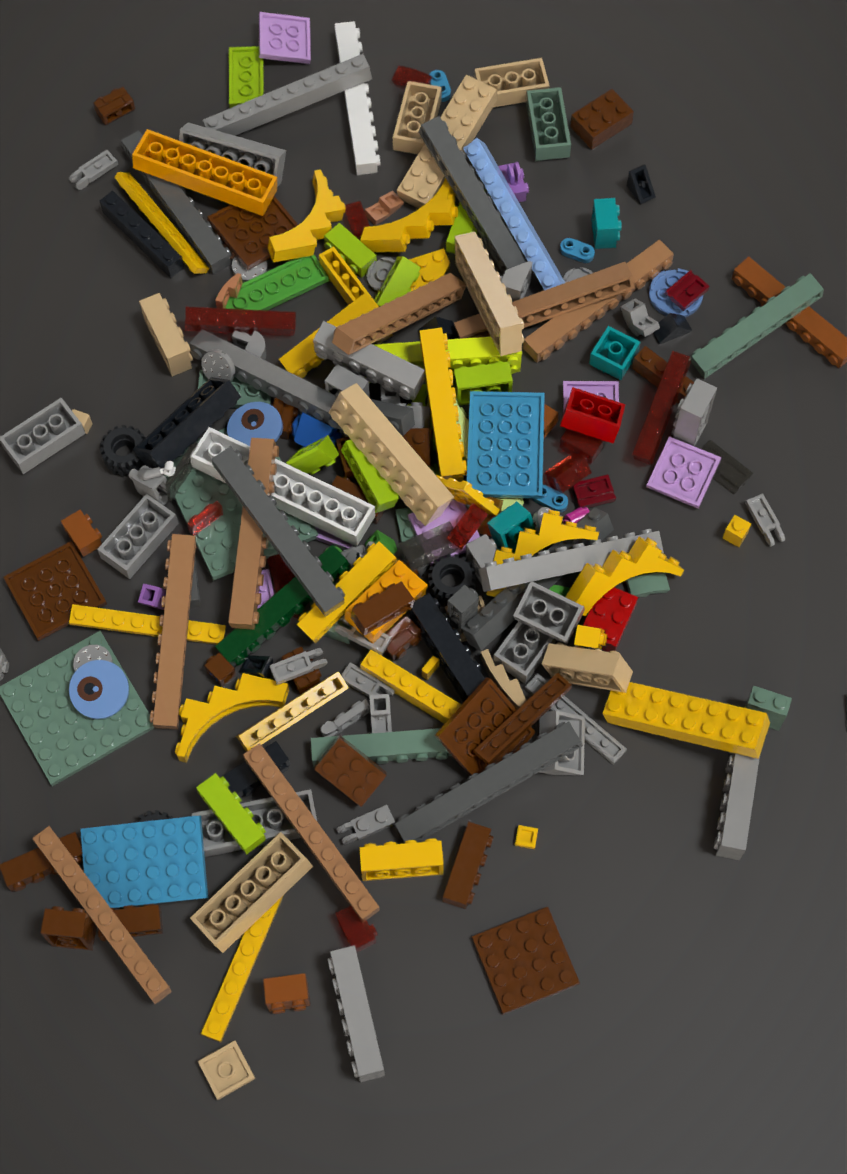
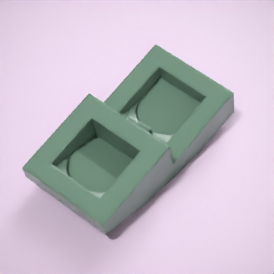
[625,572,670,597]

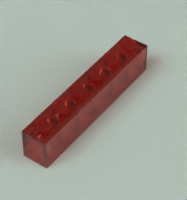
[185,307,296,336]
[633,351,691,465]

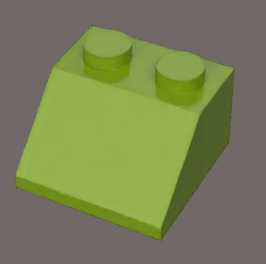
[286,435,339,475]

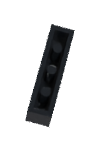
[223,741,290,798]

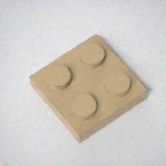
[198,1041,255,1100]

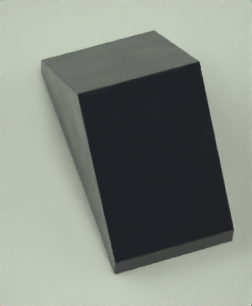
[627,164,656,204]
[653,313,692,345]
[418,316,458,340]
[239,655,274,679]

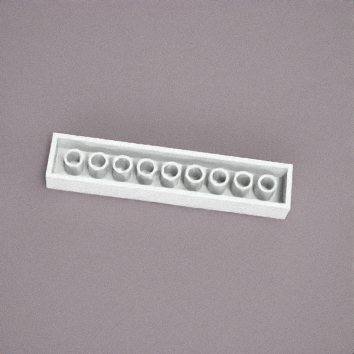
[190,427,375,546]

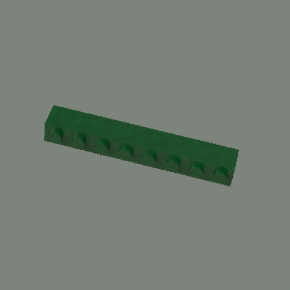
[215,545,351,667]

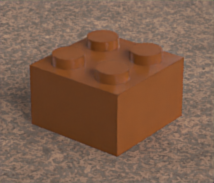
[263,973,311,1014]

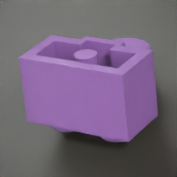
[498,162,529,202]

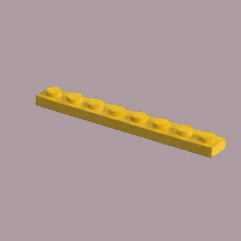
[114,172,210,274]
[69,604,226,645]
[201,895,284,1043]

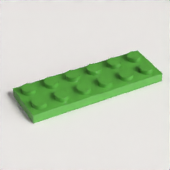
[224,254,329,327]

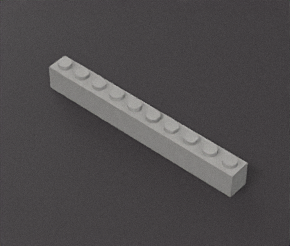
[203,54,372,136]
[479,529,664,592]

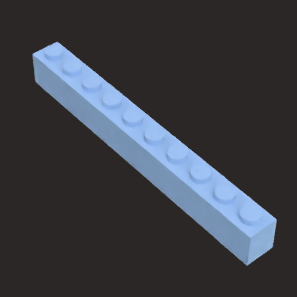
[463,138,565,290]

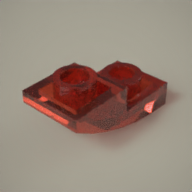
[392,66,432,86]

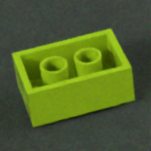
[454,361,513,406]

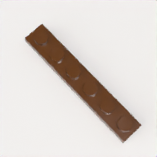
[474,673,572,765]

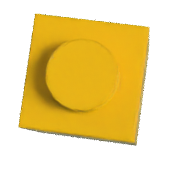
[723,515,751,547]

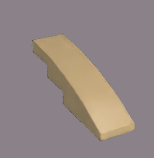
[480,649,526,710]

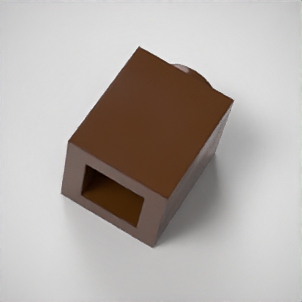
[205,653,237,687]

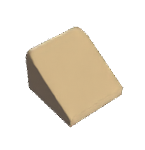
[72,409,92,434]

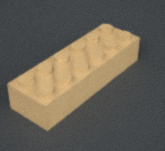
[190,832,313,953]

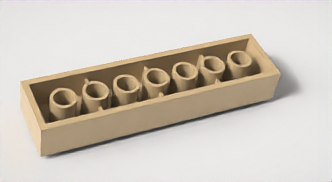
[397,75,498,209]
[455,232,524,356]
[329,383,454,526]

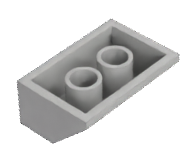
[539,710,585,776]

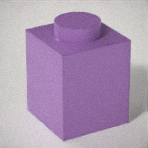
[138,584,166,610]

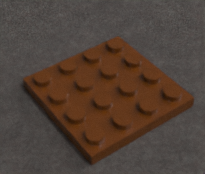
[207,196,298,270]
[3,541,107,641]
[434,677,536,776]
[472,907,580,1015]

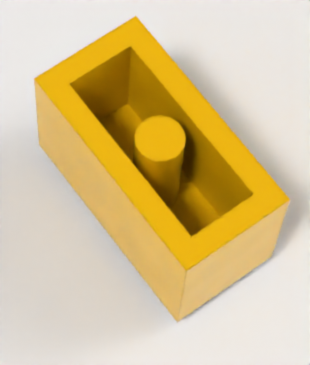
[574,625,607,650]

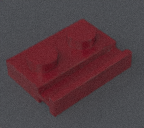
[665,270,710,311]
[572,474,616,508]

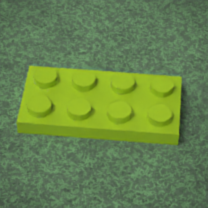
[229,46,264,108]

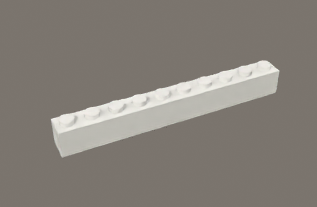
[335,21,380,175]

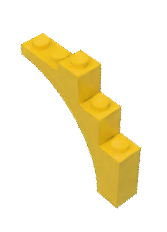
[267,170,346,262]
[360,178,458,252]
[487,509,599,597]
[566,536,684,616]
[175,673,289,763]

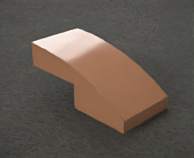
[364,191,404,225]
[215,273,243,311]

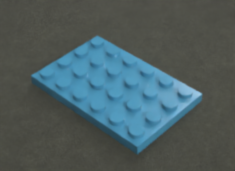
[467,391,545,499]
[81,816,208,908]

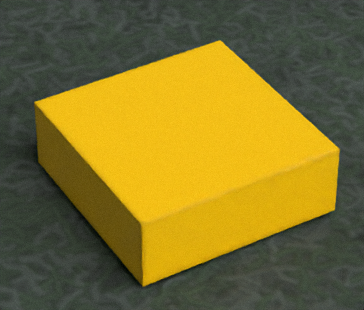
[422,656,439,680]
[515,825,538,850]

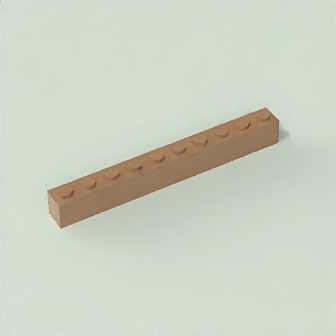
[523,240,674,363]
[454,262,635,339]
[332,273,467,355]
[228,438,279,630]
[150,534,196,730]
[243,743,380,923]
[32,826,172,1004]

